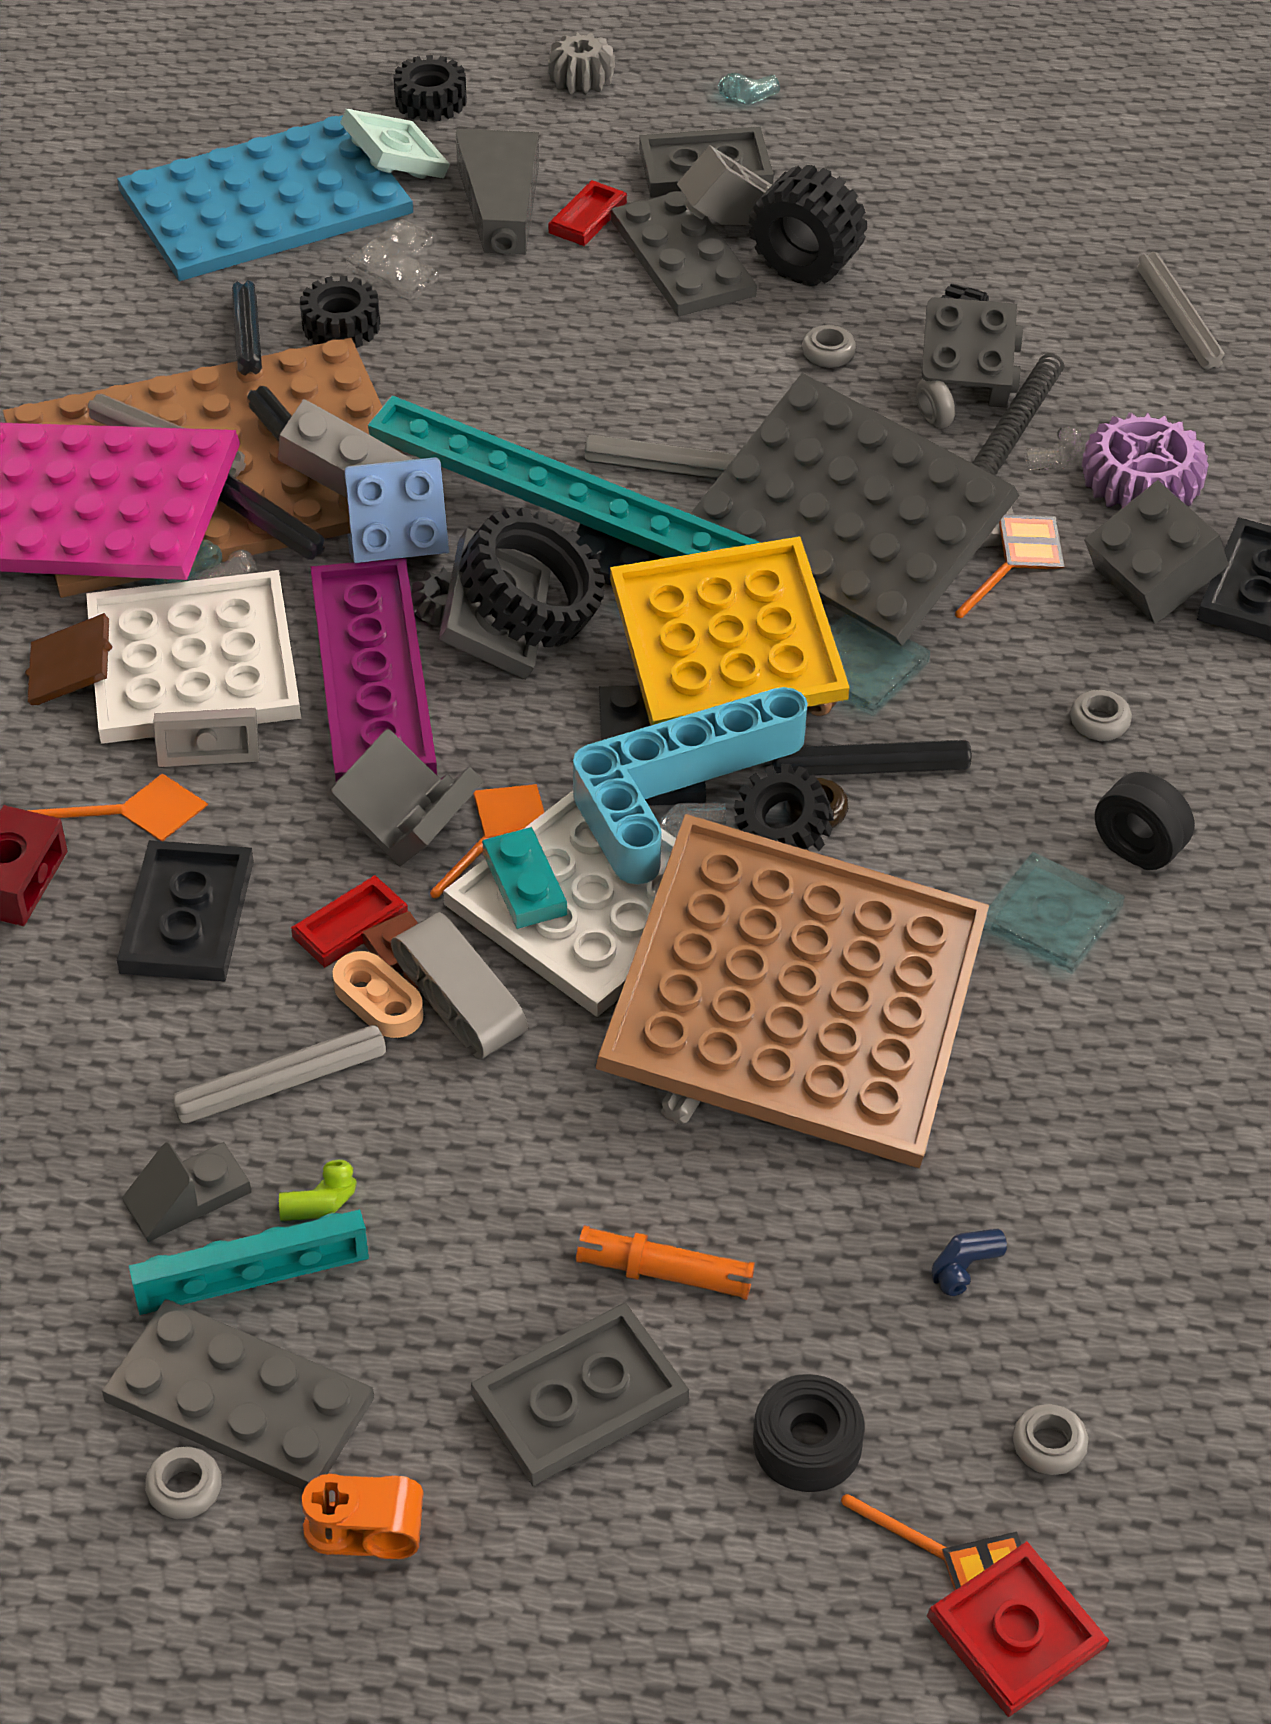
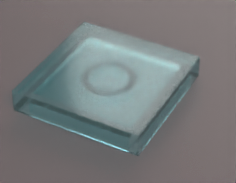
[830,614,930,716]
[983,852,1125,974]

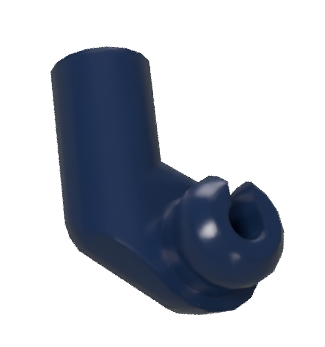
[932,1228,1007,1296]

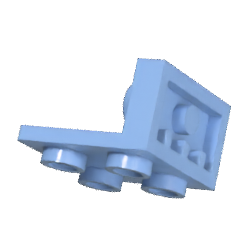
[344,457,449,563]

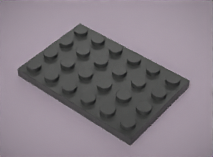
[690,373,1020,646]

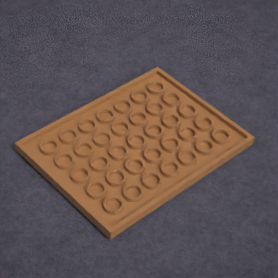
[3,338,404,598]

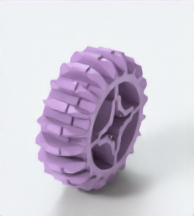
[1082,412,1208,508]

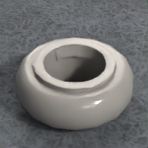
[802,325,857,368]
[916,378,955,429]
[1070,690,1132,741]
[1013,1404,1089,1475]
[145,1447,222,1519]

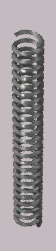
[972,354,1065,475]

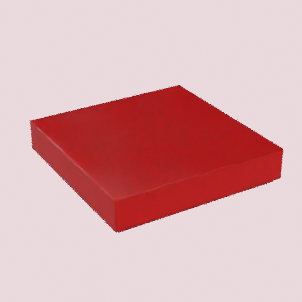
[927,1541,1109,1717]

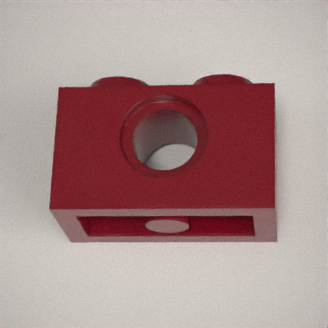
[0,805,68,927]

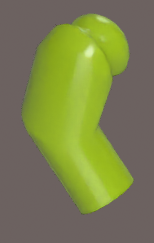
[279,1160,357,1221]

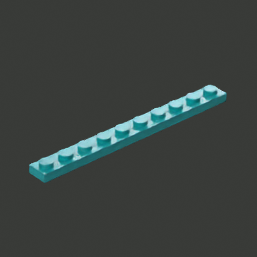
[368,395,762,558]

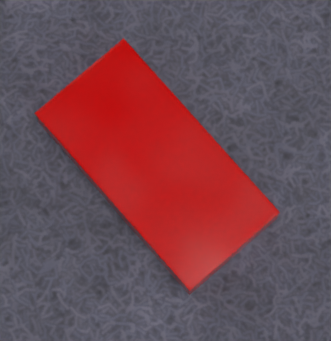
[548,180,627,246]
[291,875,408,968]

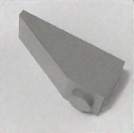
[677,145,772,225]

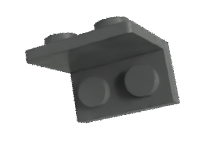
[327,729,484,867]

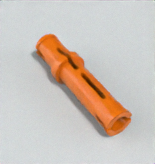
[576,1225,755,1300]

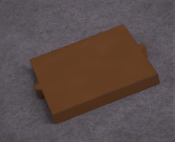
[25,613,113,705]

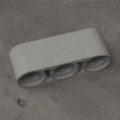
[391,912,528,1059]

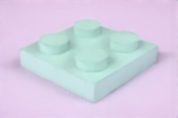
[340,109,450,179]

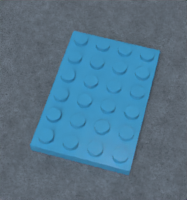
[117,115,413,281]

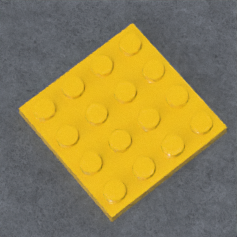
[610,537,850,725]

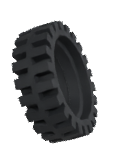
[459,508,605,647]

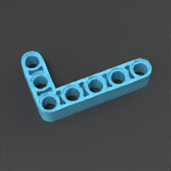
[573,687,808,885]

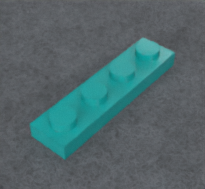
[129,1209,369,1315]

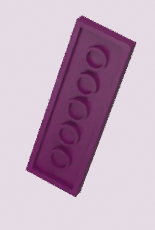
[310,558,437,782]

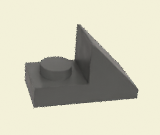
[122,1141,251,1242]

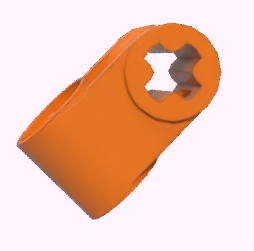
[302,1474,424,1559]

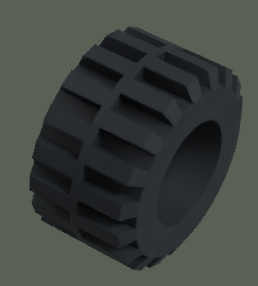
[749,165,867,286]

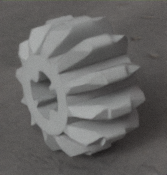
[548,32,615,95]

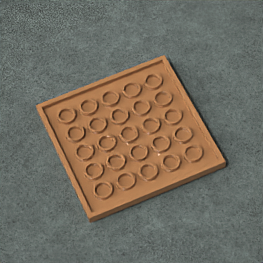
[596,814,989,1168]

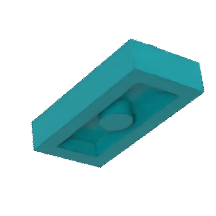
[482,827,567,929]

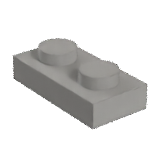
[153,708,260,767]

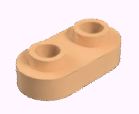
[333,951,423,1038]

